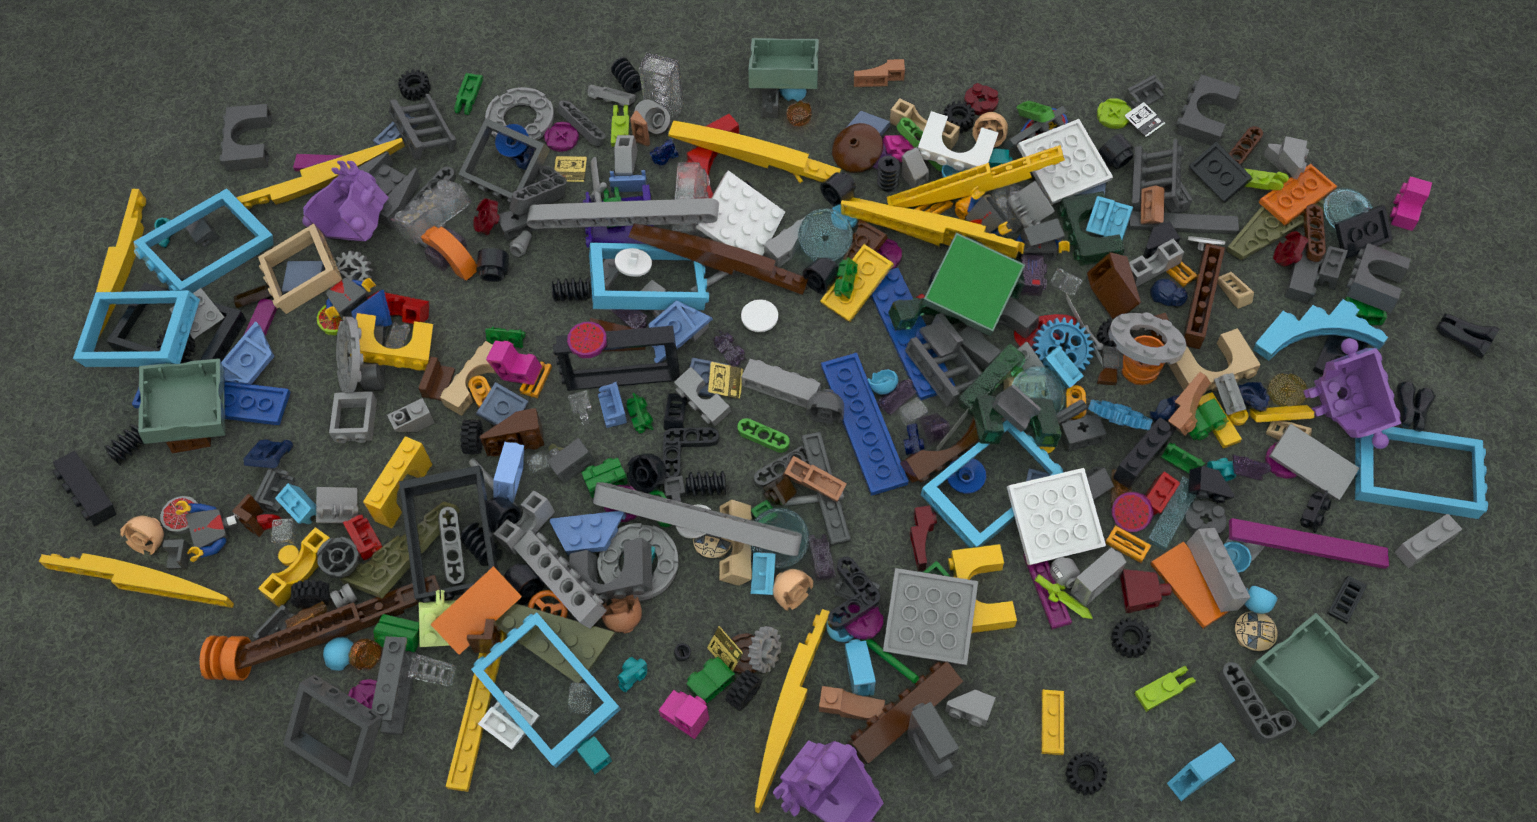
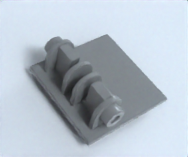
[1007,181,1055,228]
[169,288,225,339]
[316,487,358,523]

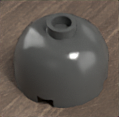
[806,389,844,424]
[317,537,360,578]

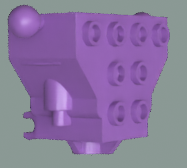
[302,161,389,241]
[1303,338,1401,449]
[773,740,883,822]

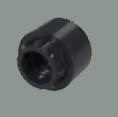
[1098,133,1134,169]
[820,172,856,207]
[476,248,509,282]
[803,257,839,294]
[488,497,522,533]
[504,563,545,605]

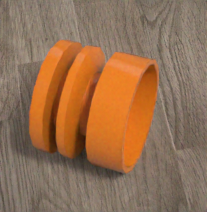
[1120,335,1165,385]
[199,636,252,681]

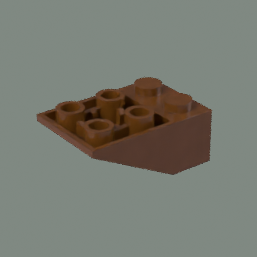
[1087,252,1141,319]
[480,408,545,457]

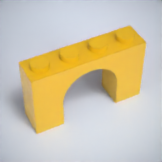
[350,313,433,370]
[363,436,432,529]
[948,544,1017,633]

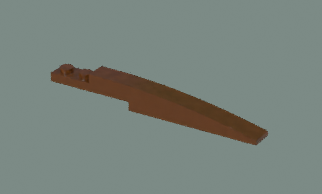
[628,223,808,295]
[235,575,440,670]

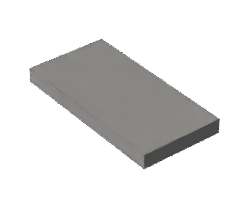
[1269,424,1359,501]

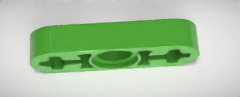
[738,418,790,453]

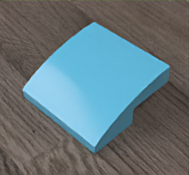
[1086,196,1133,242]

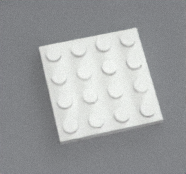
[1017,119,1113,205]
[696,170,785,256]
[1007,468,1106,565]

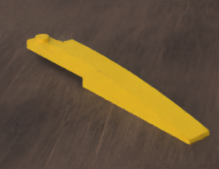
[668,121,841,182]
[236,138,405,209]
[887,145,1065,208]
[96,189,146,341]
[841,200,1019,258]
[39,553,234,608]
[755,609,830,813]

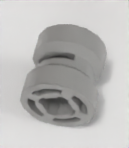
[329,583,358,608]

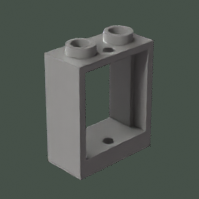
[329,392,377,443]
[1070,547,1126,607]

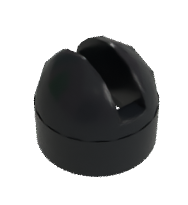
[674,643,691,662]

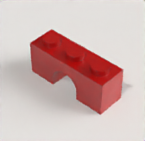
[368,291,429,324]

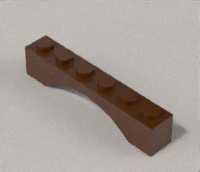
[900,401,1006,483]

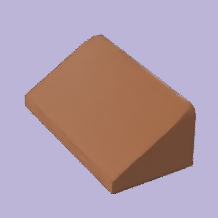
[630,111,650,146]
[1141,185,1164,224]

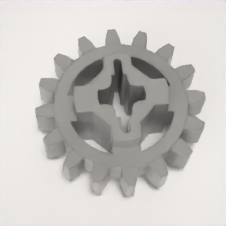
[336,251,373,281]
[748,626,782,673]

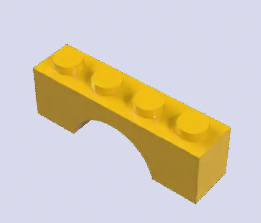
[258,527,330,607]

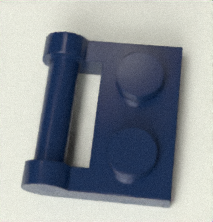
[243,440,293,468]

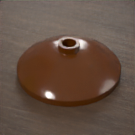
[832,123,883,173]

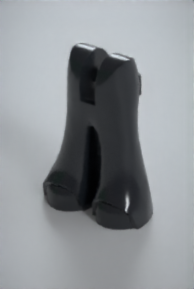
[1436,313,1499,359]
[1396,382,1436,432]

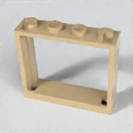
[258,224,342,314]

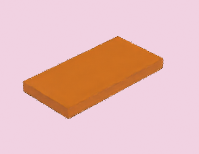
[1259,164,1337,225]
[1151,541,1230,629]
[430,566,522,655]

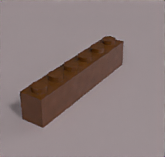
[1183,243,1225,349]
[847,661,963,764]

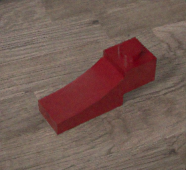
[910,505,937,571]

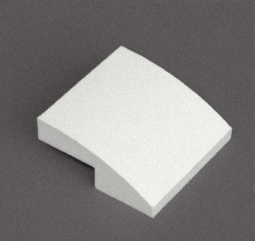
[478,691,540,750]

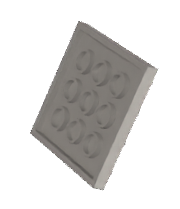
[883,568,978,665]

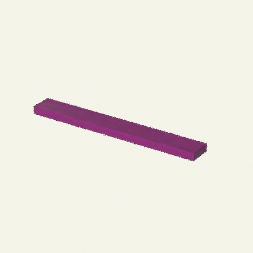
[1229,518,1389,569]

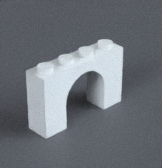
[918,111,998,171]

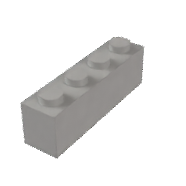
[741,359,821,408]
[1186,528,1250,612]

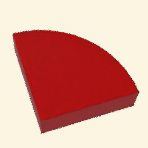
[256,514,283,530]

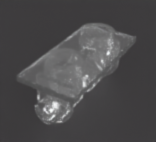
[384,321,411,349]

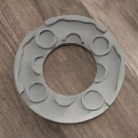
[485,87,554,145]
[1108,312,1186,366]
[336,317,363,393]
[597,523,679,601]

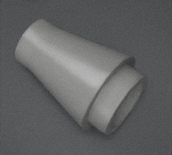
[509,230,532,257]

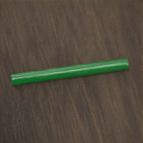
[859,639,919,683]

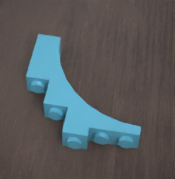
[1253,299,1388,361]

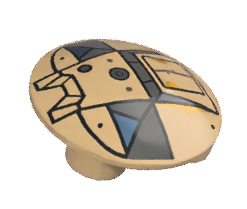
[693,534,733,558]
[1235,611,1278,651]

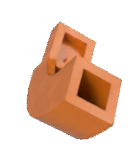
[421,226,477,281]

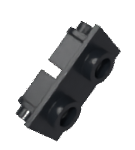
[1300,490,1332,533]

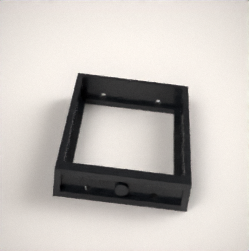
[107,282,247,364]
[553,326,680,391]
[399,465,498,603]

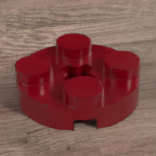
[964,83,999,115]
[473,198,500,235]
[1273,231,1308,267]

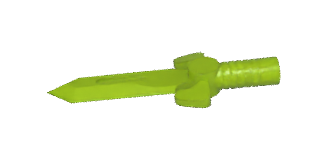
[1034,574,1093,619]

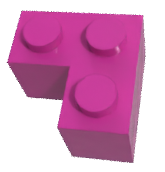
[1390,176,1432,231]
[486,341,542,385]
[659,690,709,739]

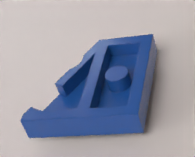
[351,290,392,326]

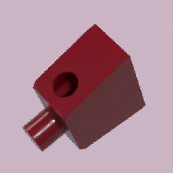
[1120,569,1171,613]

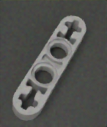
[438,507,464,585]

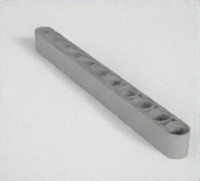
[527,198,719,229]
[593,482,802,556]

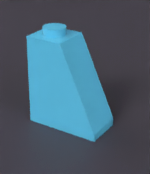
[845,639,876,696]
[1167,742,1235,801]

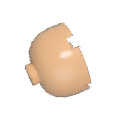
[973,112,1008,148]
[120,515,164,555]
[773,569,813,611]

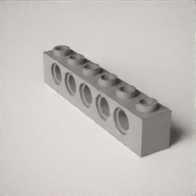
[513,530,607,629]

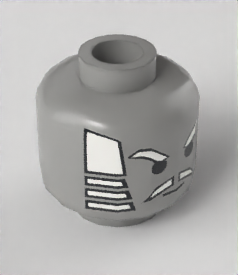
[1050,557,1081,588]

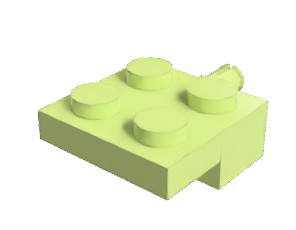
[419,590,456,647]

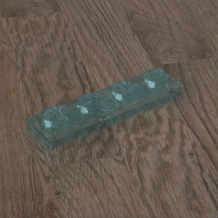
[1147,476,1196,551]

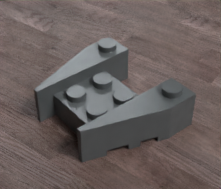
[358,151,421,229]

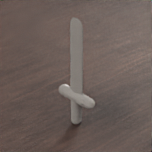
[590,157,607,202]

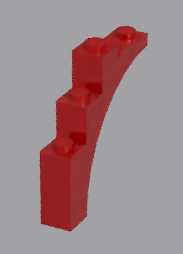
[678,114,739,199]

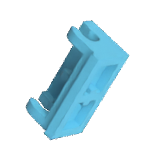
[1043,346,1083,388]
[275,484,316,524]
[751,553,776,595]

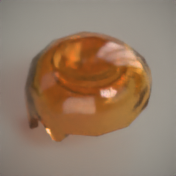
[786,100,812,127]
[348,638,381,670]

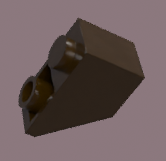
[763,475,797,505]

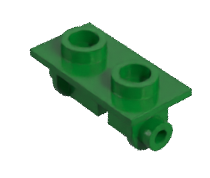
[833,257,858,299]
[485,327,526,348]
[626,393,654,434]
[1161,443,1205,474]

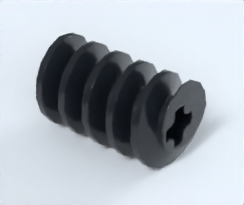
[611,57,644,94]
[877,156,900,193]
[552,277,591,302]
[104,424,145,466]
[686,471,726,497]
[460,522,503,566]

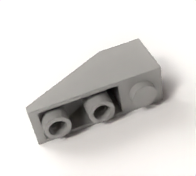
[764,216,809,267]

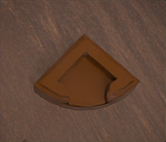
[1097,366,1117,386]

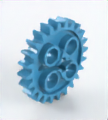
[1032,318,1094,377]
[1088,400,1152,430]

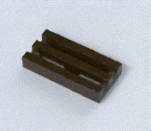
[233,284,271,308]

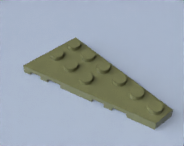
[1226,200,1332,260]
[340,502,460,598]
[495,604,616,685]

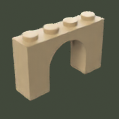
[1168,328,1260,394]

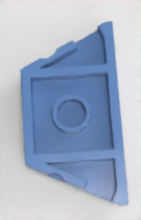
[649,300,713,363]
[221,322,275,384]
[550,511,626,555]

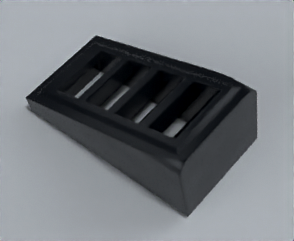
[664,393,687,430]
[1327,576,1367,624]

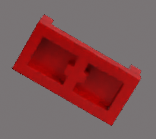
[1145,471,1180,516]
[343,515,382,561]

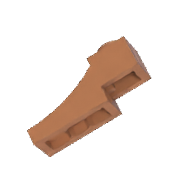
[854,59,905,87]
[1168,372,1211,436]
[783,456,847,502]
[819,686,885,721]

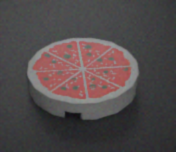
[160,496,198,534]

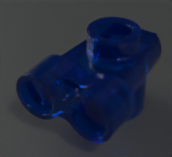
[649,138,679,165]
[903,423,925,455]

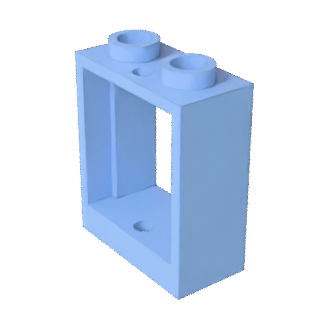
[493,442,524,503]

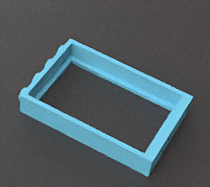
[134,189,273,293]
[589,243,709,310]
[73,290,200,367]
[920,420,1063,548]
[1355,427,1488,519]
[471,612,621,768]

